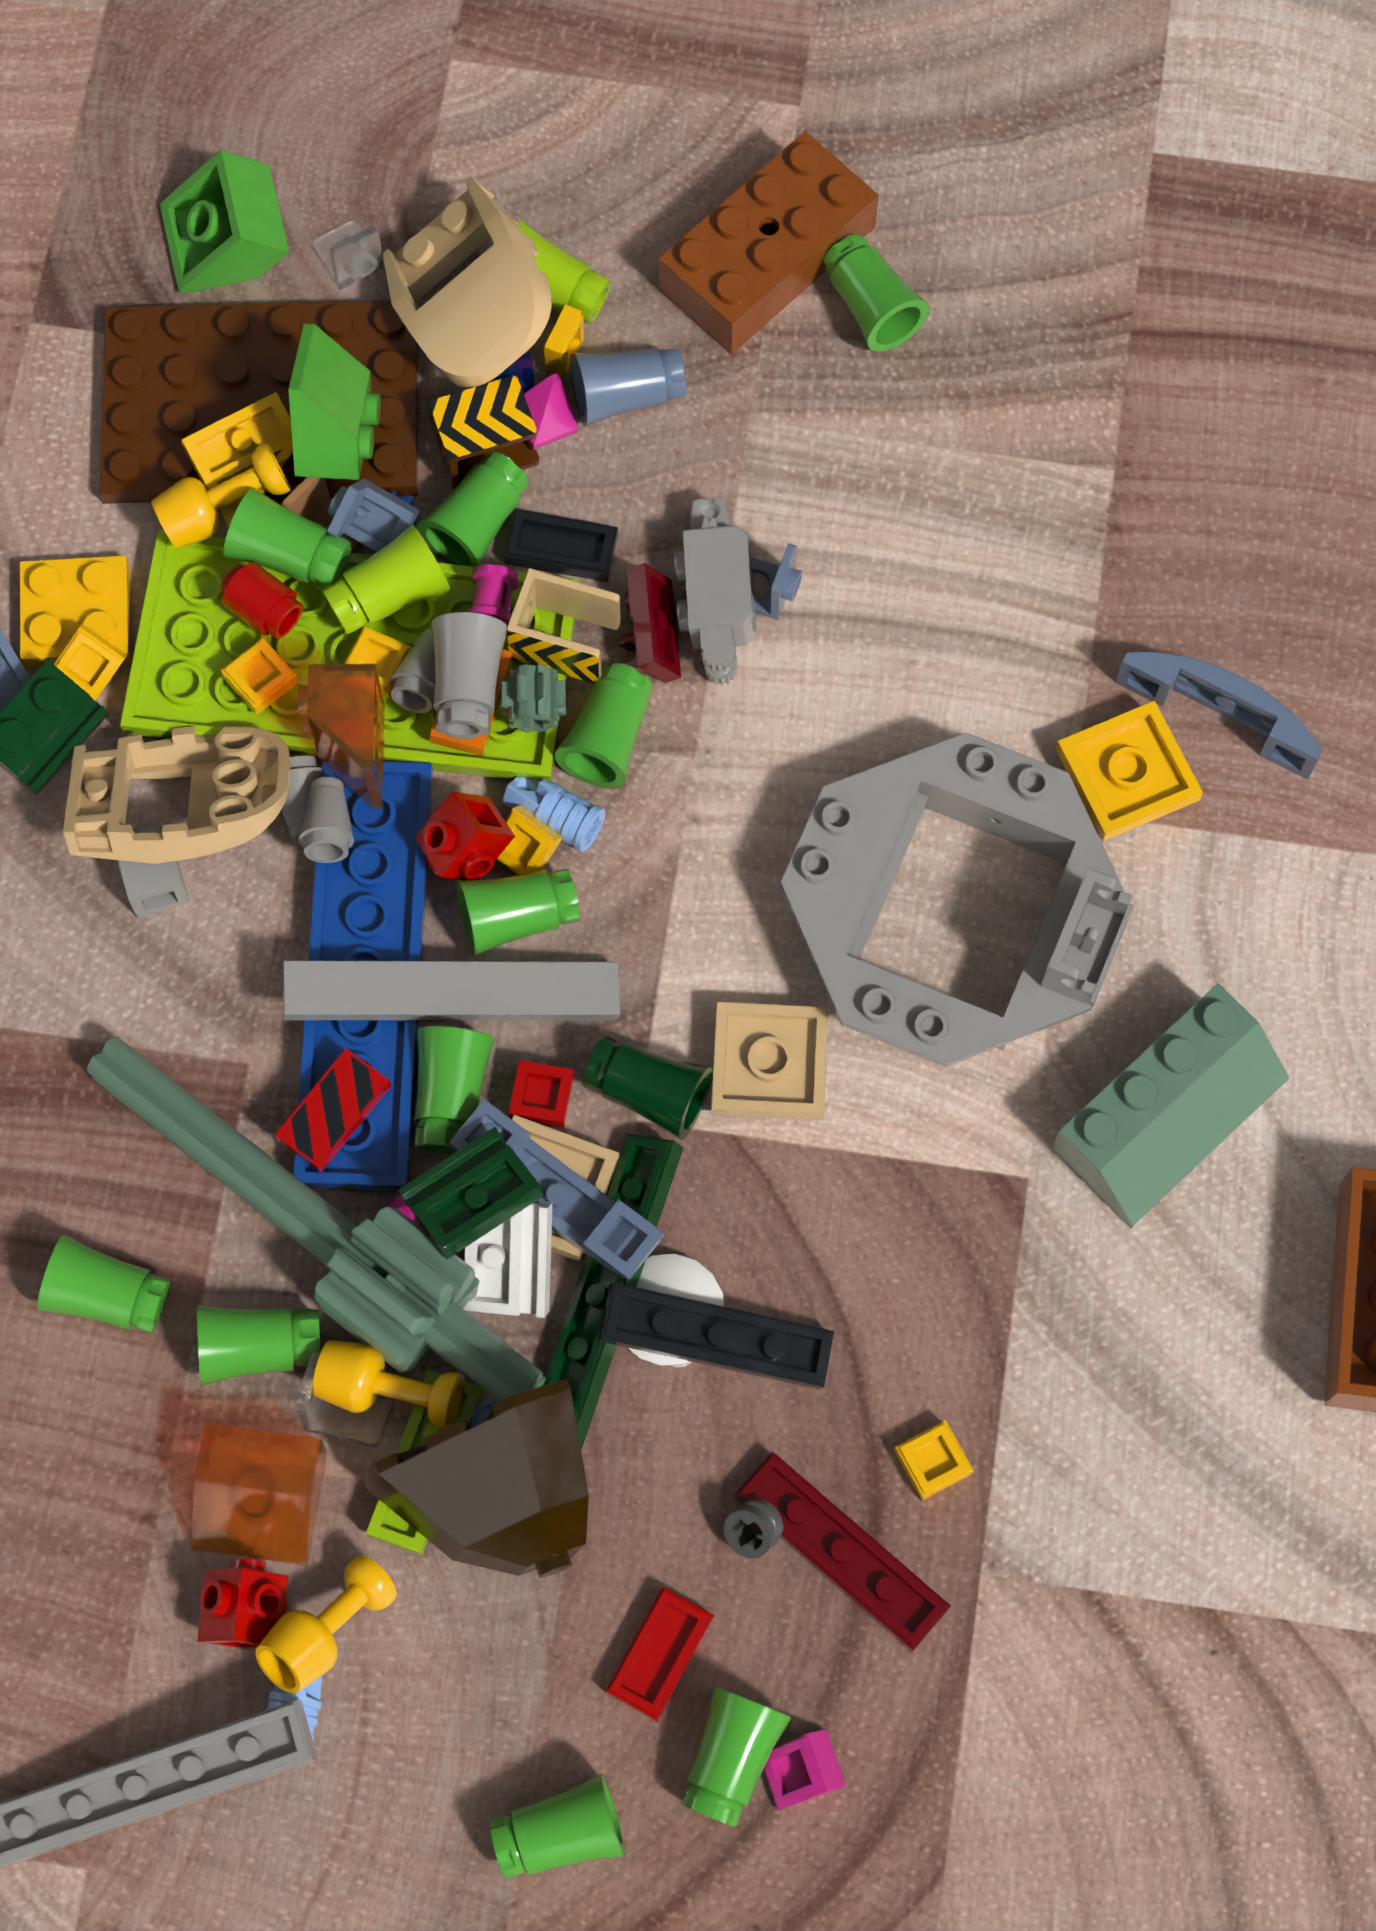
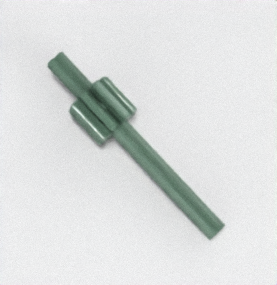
[87,1037,546,1402]

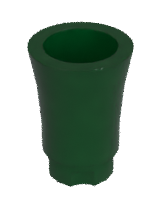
[583,1036,713,1140]

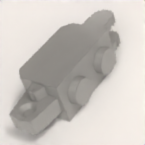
[674,497,757,685]

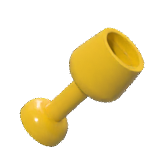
[151,442,291,549]
[313,1340,465,1429]
[255,1555,397,1694]

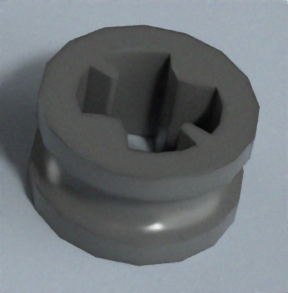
[724,1498,784,1558]

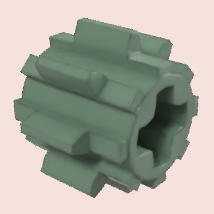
[501,664,566,733]

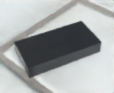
[504,509,618,582]

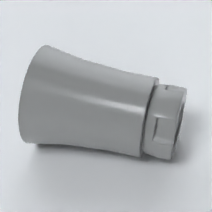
[431,612,507,739]

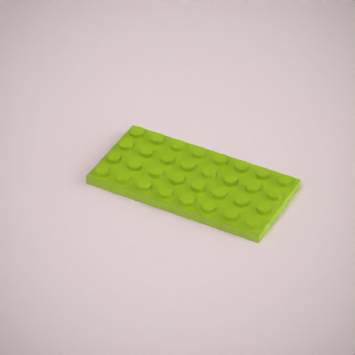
[120,530,580,782]

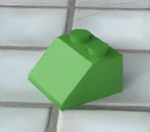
[160,150,289,293]
[288,324,381,480]

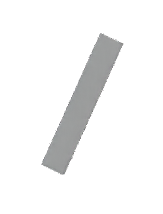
[282,961,620,1021]
[0,1700,318,1869]

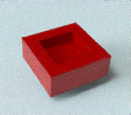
[508,1060,575,1129]

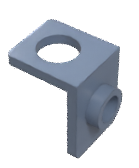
[752,543,803,620]

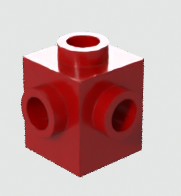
[414,791,515,880]
[197,1558,288,1650]

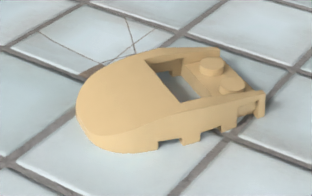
[383,177,552,388]
[63,726,291,864]

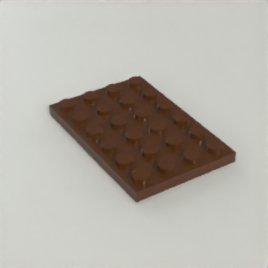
[100,300,418,504]

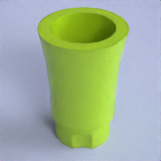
[517,220,612,324]
[322,524,451,634]

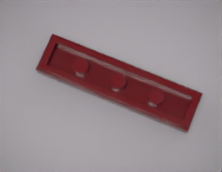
[734,1451,951,1653]

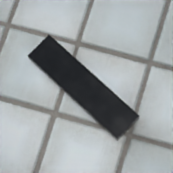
[598,1282,834,1389]

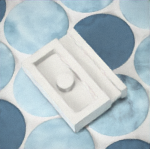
[463,1201,553,1318]

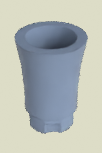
[570,347,687,426]

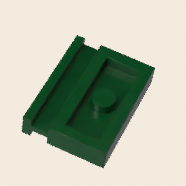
[0,660,109,795]
[399,1127,544,1260]

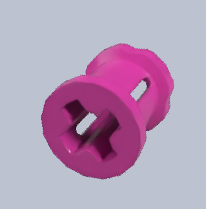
[467,564,519,627]

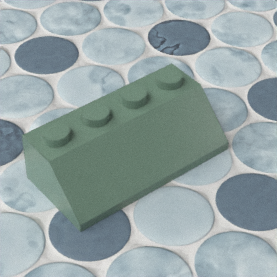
[1051,983,1289,1228]

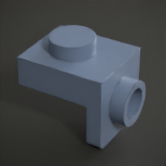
[327,478,420,552]

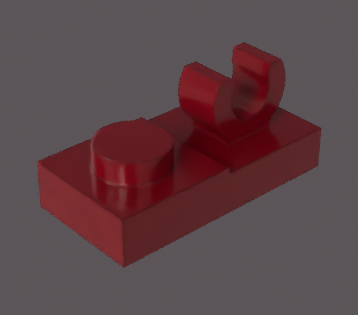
[617,563,681,683]

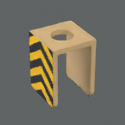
[507,568,621,684]

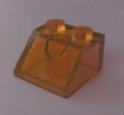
[298,664,385,808]
[191,1423,328,1566]

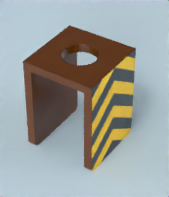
[428,376,539,490]

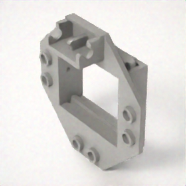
[780,733,1134,1067]

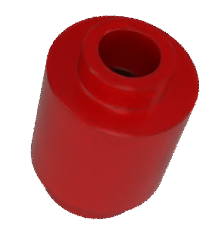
[221,562,303,639]

